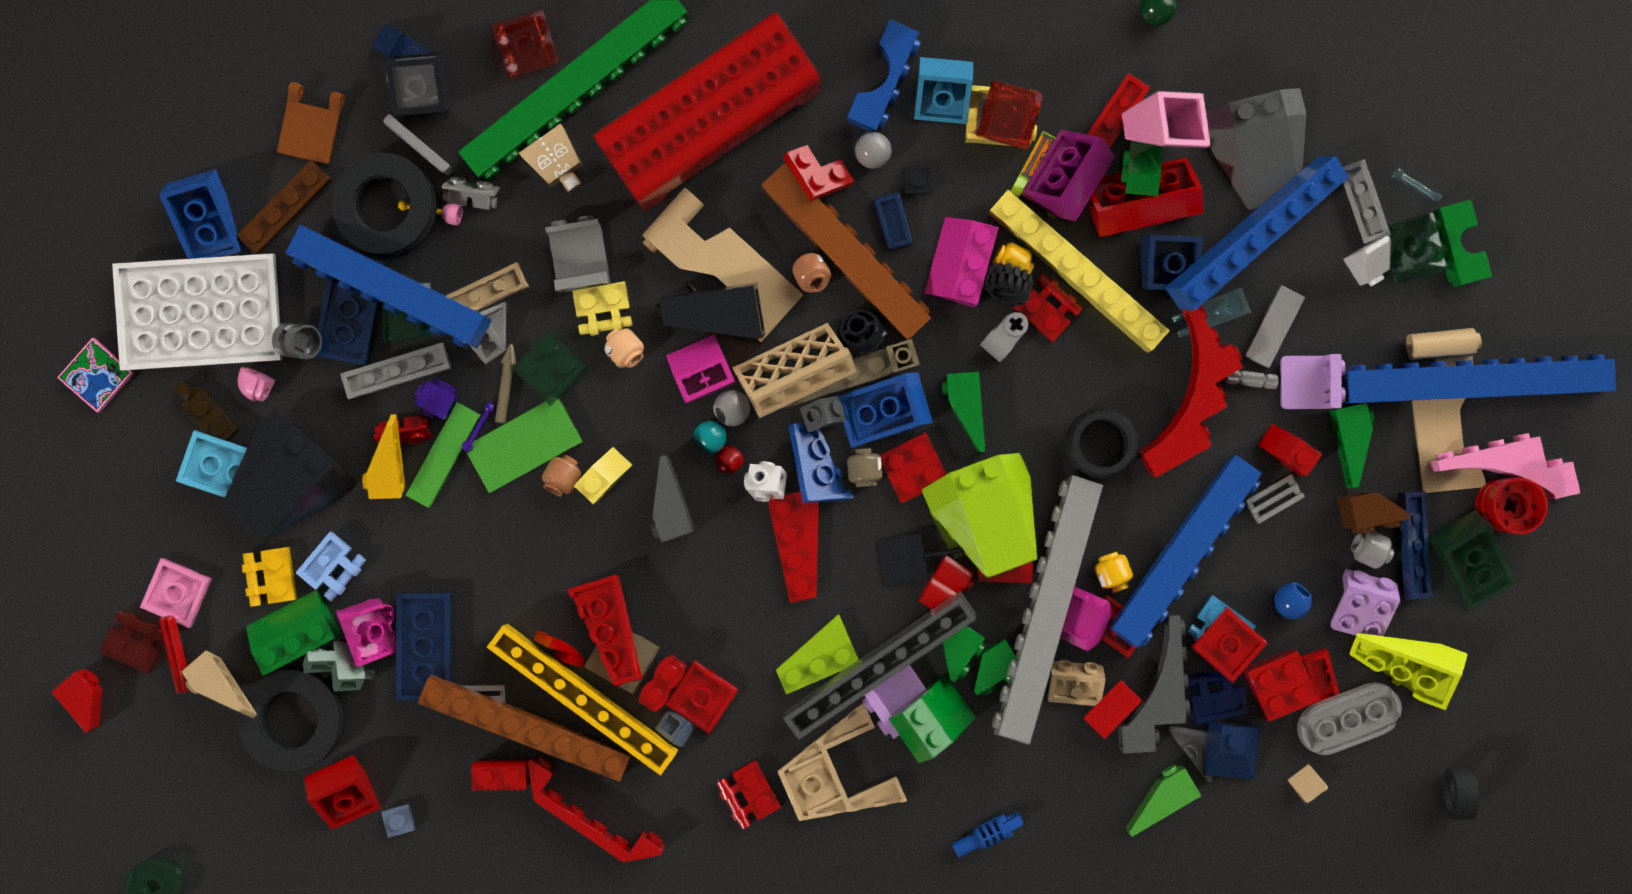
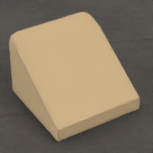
[1287,764,1328,803]

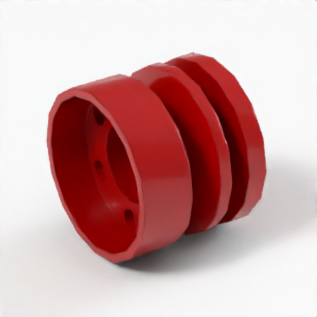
[1475,478,1548,534]

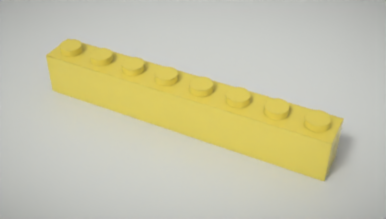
[988,190,1170,353]

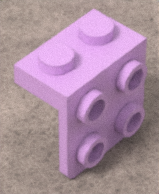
[1280,354,1346,409]
[1330,569,1400,636]
[862,665,926,739]

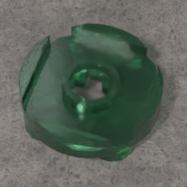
[125,858,182,894]

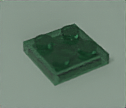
[512,331,588,406]

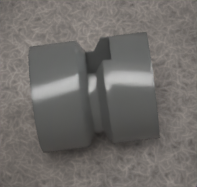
[272,323,322,360]

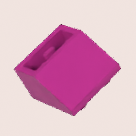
[666,334,736,404]

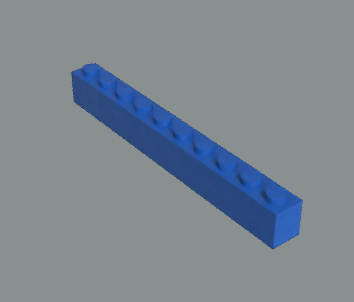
[1341,354,1616,404]

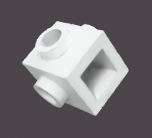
[744,461,787,502]

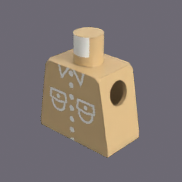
[519,124,582,193]

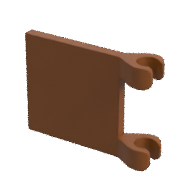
[277,82,345,164]

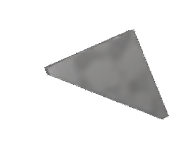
[1167,725,1212,782]

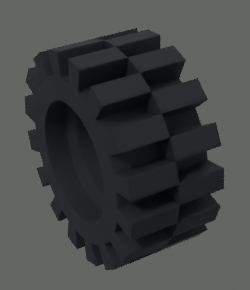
[982,263,1033,306]

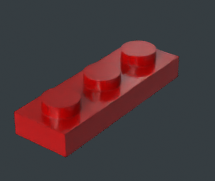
[1087,73,1150,148]

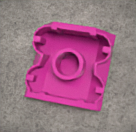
[1060,587,1111,651]
[337,598,396,667]

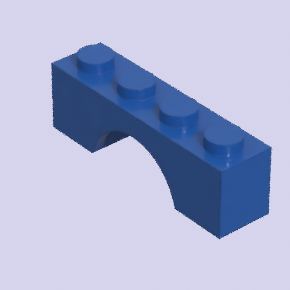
[847,20,921,132]

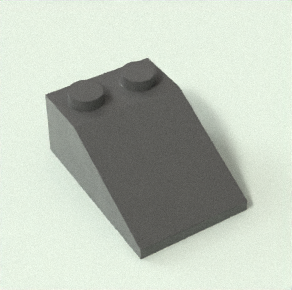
[650,455,695,542]

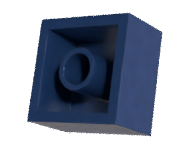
[1139,235,1203,290]

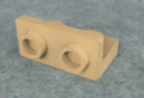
[1047,660,1105,706]

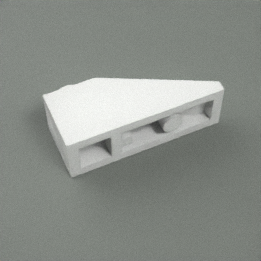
[1343,236,1390,286]

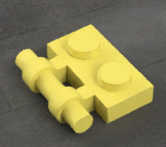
[572,281,633,336]

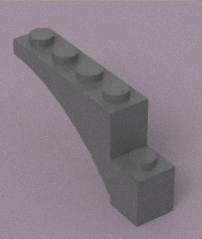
[1118,614,1190,754]

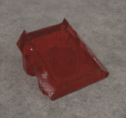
[492,9,559,78]
[977,81,1044,150]

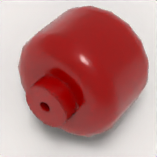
[715,446,744,474]

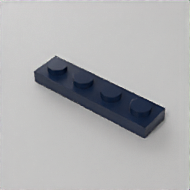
[1398,491,1432,600]

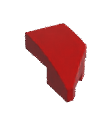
[534,630,585,667]

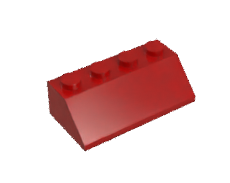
[1088,157,1204,237]

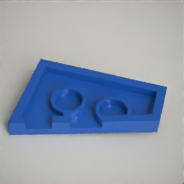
[789,423,854,504]

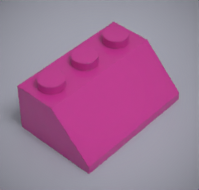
[924,217,999,308]

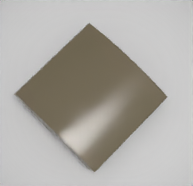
[584,632,660,694]

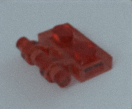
[100,611,164,674]

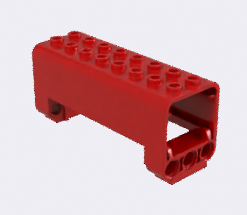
[593,12,821,212]

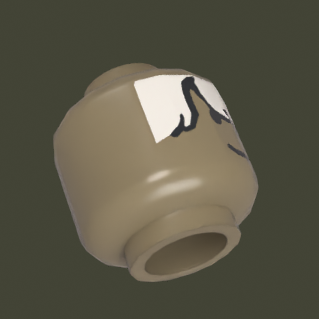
[847,448,883,487]

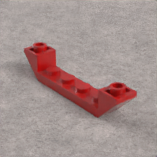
[528,756,665,862]

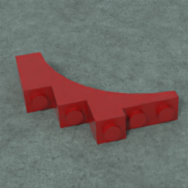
[1138,305,1243,478]

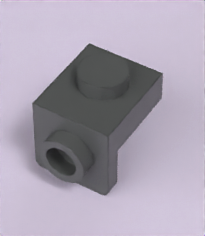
[800,396,847,432]

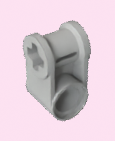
[980,312,1028,362]

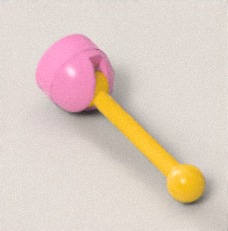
[398,200,463,226]

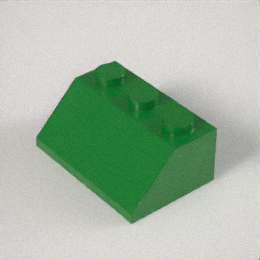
[246,590,342,676]

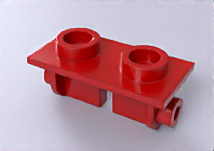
[373,414,433,445]

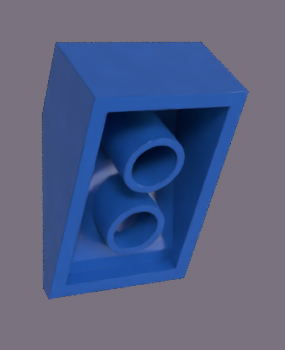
[159,169,242,259]
[838,372,933,448]

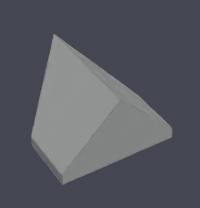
[471,301,507,365]

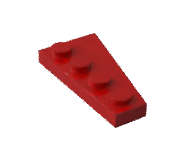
[768,492,819,603]
[567,575,643,686]

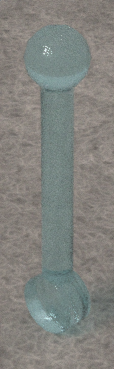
[1393,168,1442,202]

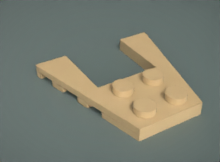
[777,703,907,821]

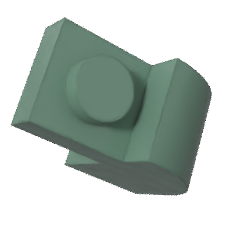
[303,641,365,691]

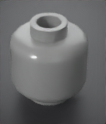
[1351,531,1394,569]

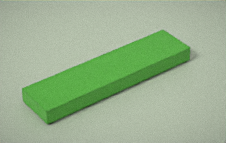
[406,402,481,508]

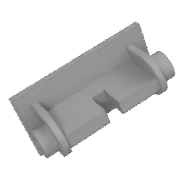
[442,177,500,210]

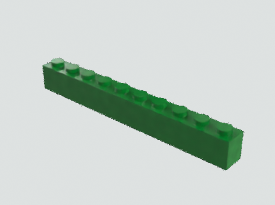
[458,0,689,181]

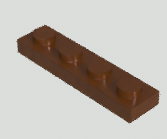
[236,160,332,255]

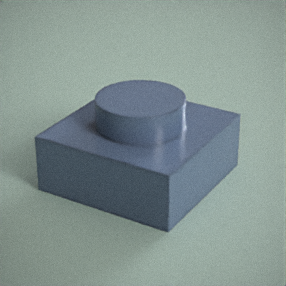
[381,803,416,838]

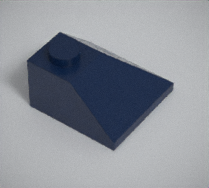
[1203,721,1260,779]

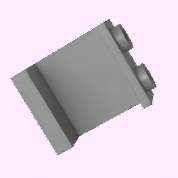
[545,216,611,293]

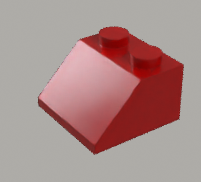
[304,755,381,830]

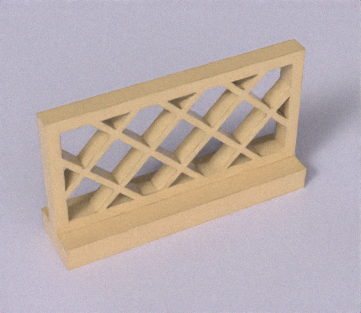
[732,323,856,418]

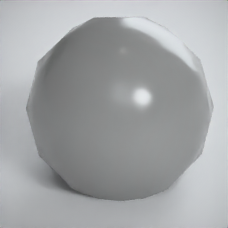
[855,132,892,169]
[713,390,751,427]

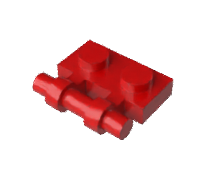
[1013,273,1083,343]
[716,760,781,829]

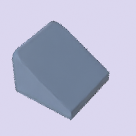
[655,708,696,747]

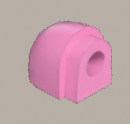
[237,367,275,402]

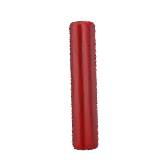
[159,615,190,693]

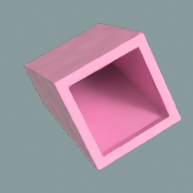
[1122,92,1210,148]

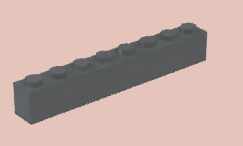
[783,591,976,740]

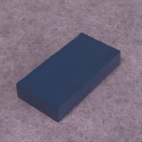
[873,192,913,251]

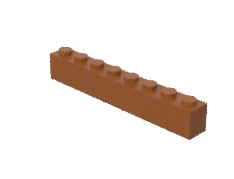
[761,163,931,341]
[418,674,630,782]

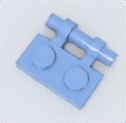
[296,532,366,601]

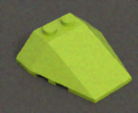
[922,453,1037,579]

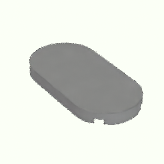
[1297,682,1402,755]

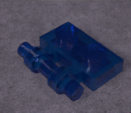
[1188,672,1249,724]

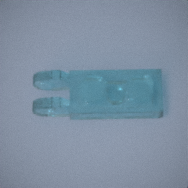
[1172,288,1251,337]

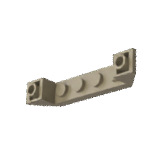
[758,339,920,410]

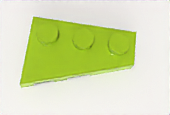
[776,614,858,694]

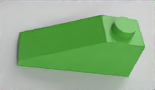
[1126,764,1201,837]

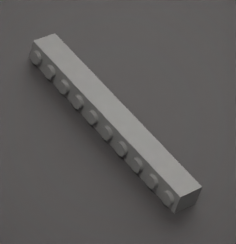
[992,475,1103,744]

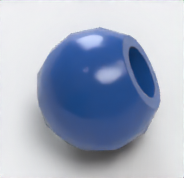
[1274,582,1312,620]

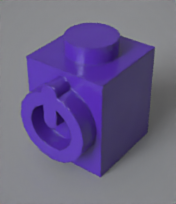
[415,377,460,420]

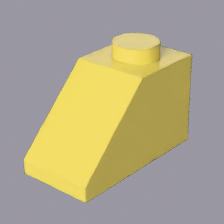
[574,447,632,504]

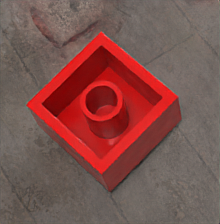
[1243,649,1319,722]

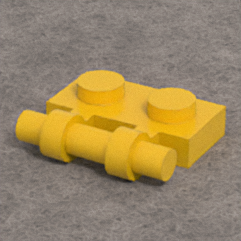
[242,547,297,607]

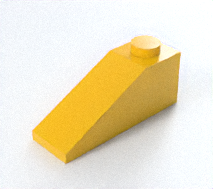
[363,414,405,499]

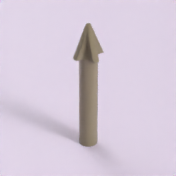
[495,344,517,423]

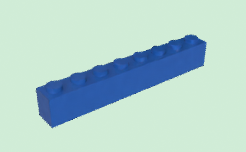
[1166,156,1349,310]
[286,225,492,349]
[1108,455,1262,648]

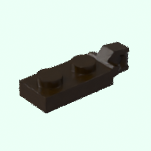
[173,380,240,441]

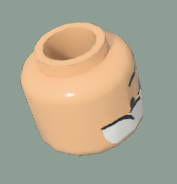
[604,329,644,368]

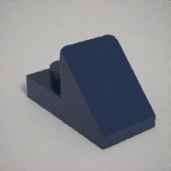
[372,24,431,58]

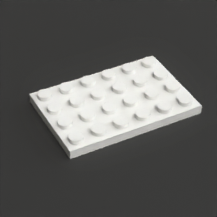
[112,254,283,370]

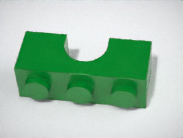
[1431,200,1492,288]

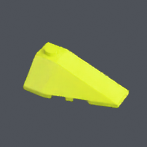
[1349,633,1467,710]

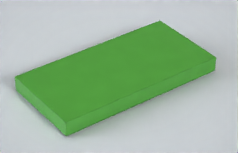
[467,395,583,493]

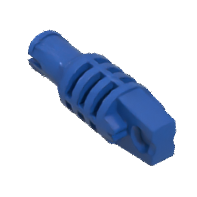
[951,812,1024,858]

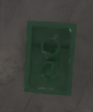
[1428,510,1517,610]

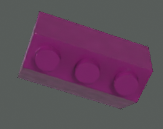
[1021,130,1115,221]

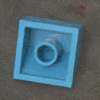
[914,57,973,124]

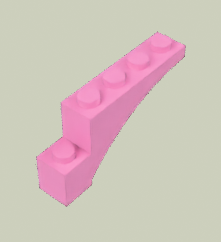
[1428,433,1580,499]

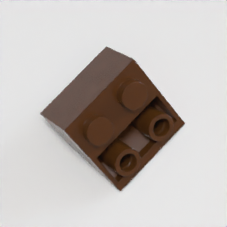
[1337,492,1410,534]

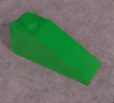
[941,372,985,453]
[1329,403,1374,488]

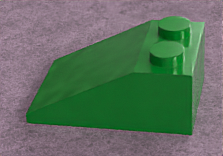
[888,674,976,763]

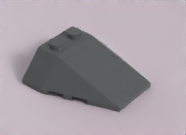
[1205,88,1306,210]

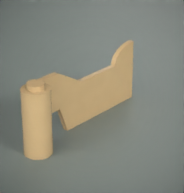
[642,188,803,342]
[1406,328,1486,493]

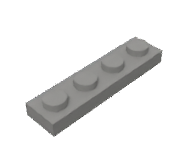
[340,343,452,400]

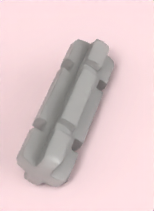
[1225,370,1278,389]

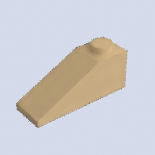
[182,651,257,718]

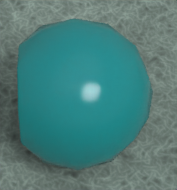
[693,420,727,454]

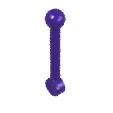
[462,402,495,452]

